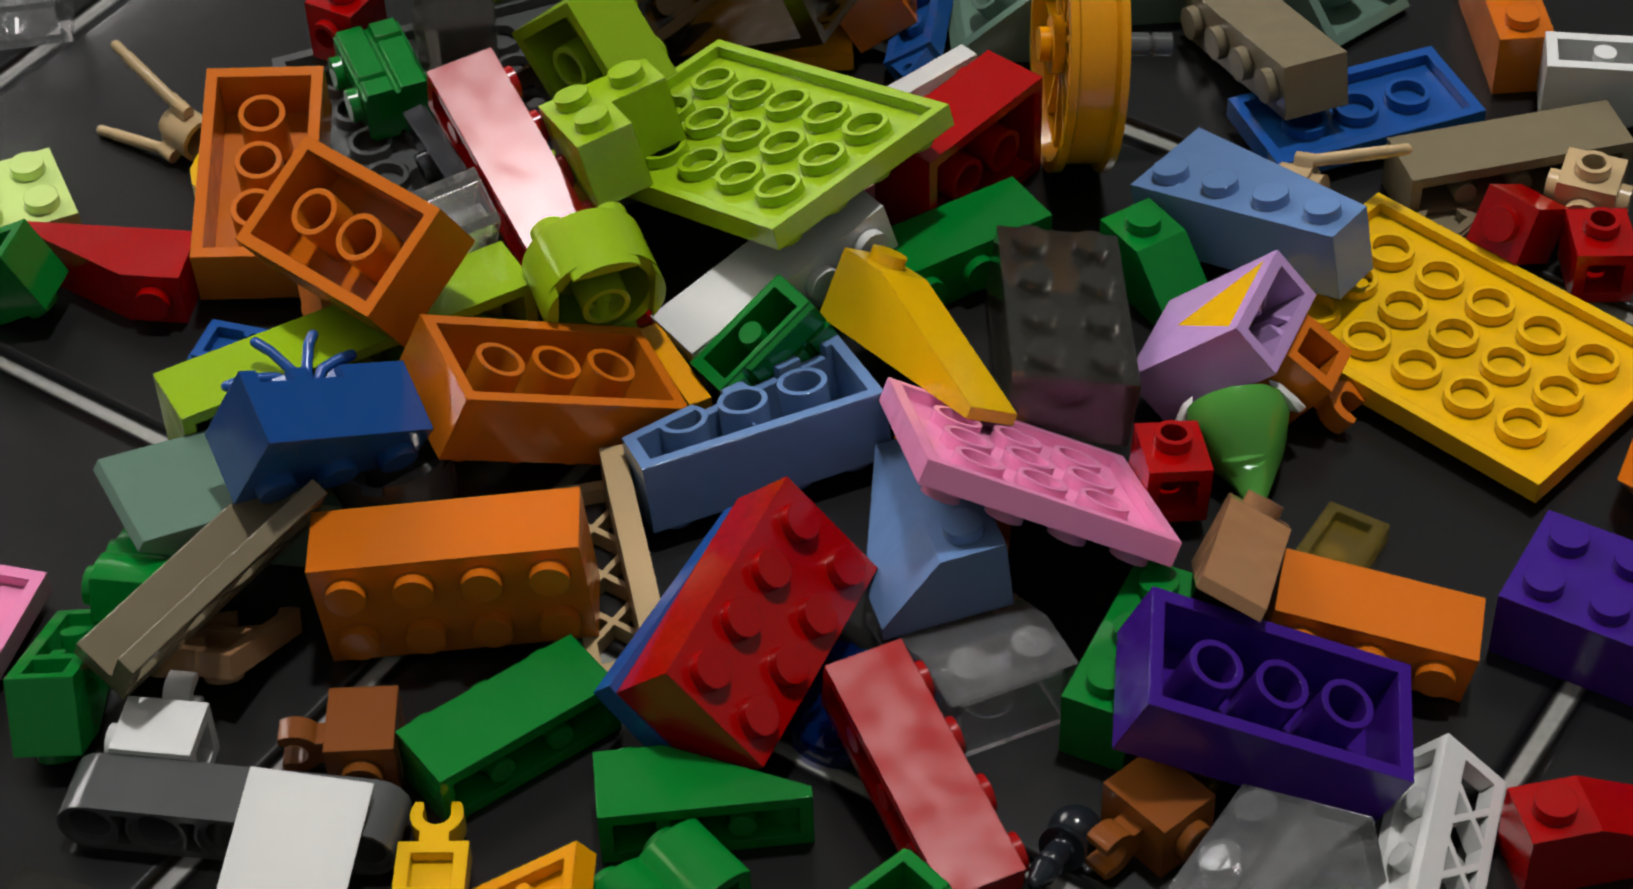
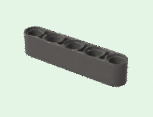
[57,753,412,875]

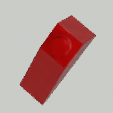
[27,221,200,323]
[1496,775,1633,889]

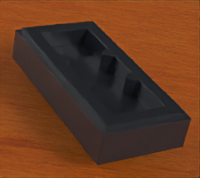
[403,104,481,220]

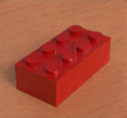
[616,476,878,770]

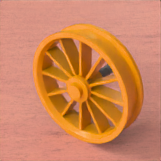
[1030,0,1173,173]

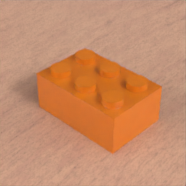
[235,134,475,347]

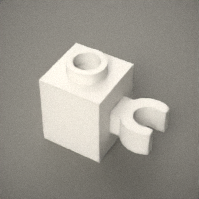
[104,670,220,764]

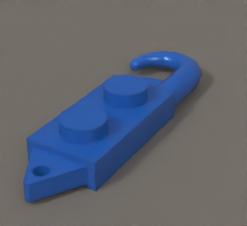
[884,0,953,80]

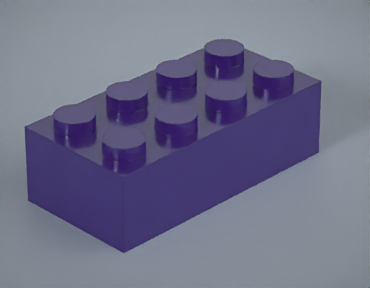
[1488,510,1633,707]
[1112,586,1414,825]

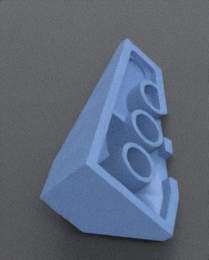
[865,439,1014,640]

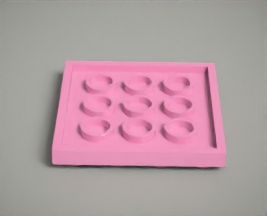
[879,377,1182,568]

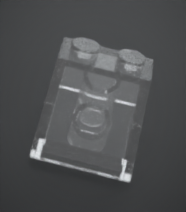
[866,592,1079,757]

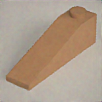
[1191,489,1291,622]

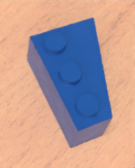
[205,360,434,504]

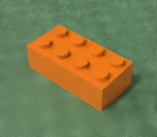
[190,66,332,300]
[399,314,688,465]
[305,487,600,662]

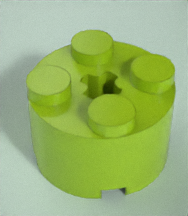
[522,201,666,327]

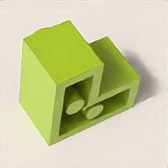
[538,58,686,207]

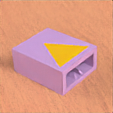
[1126,249,1316,421]

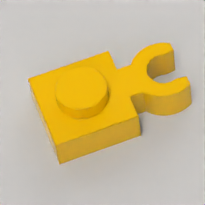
[392,801,472,889]

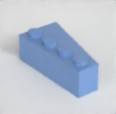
[1130,127,1373,300]
[622,335,891,534]

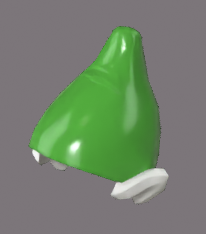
[1175,380,1306,499]

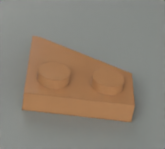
[150,607,303,685]

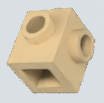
[1543,147,1633,240]

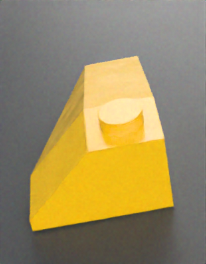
[820,244,1018,426]

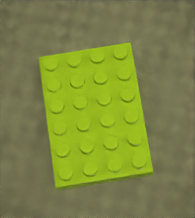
[551,39,955,250]

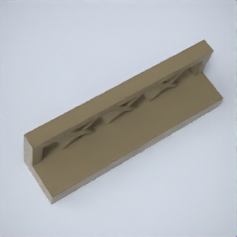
[74,479,327,700]

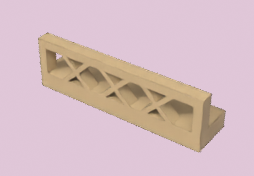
[552,444,660,672]

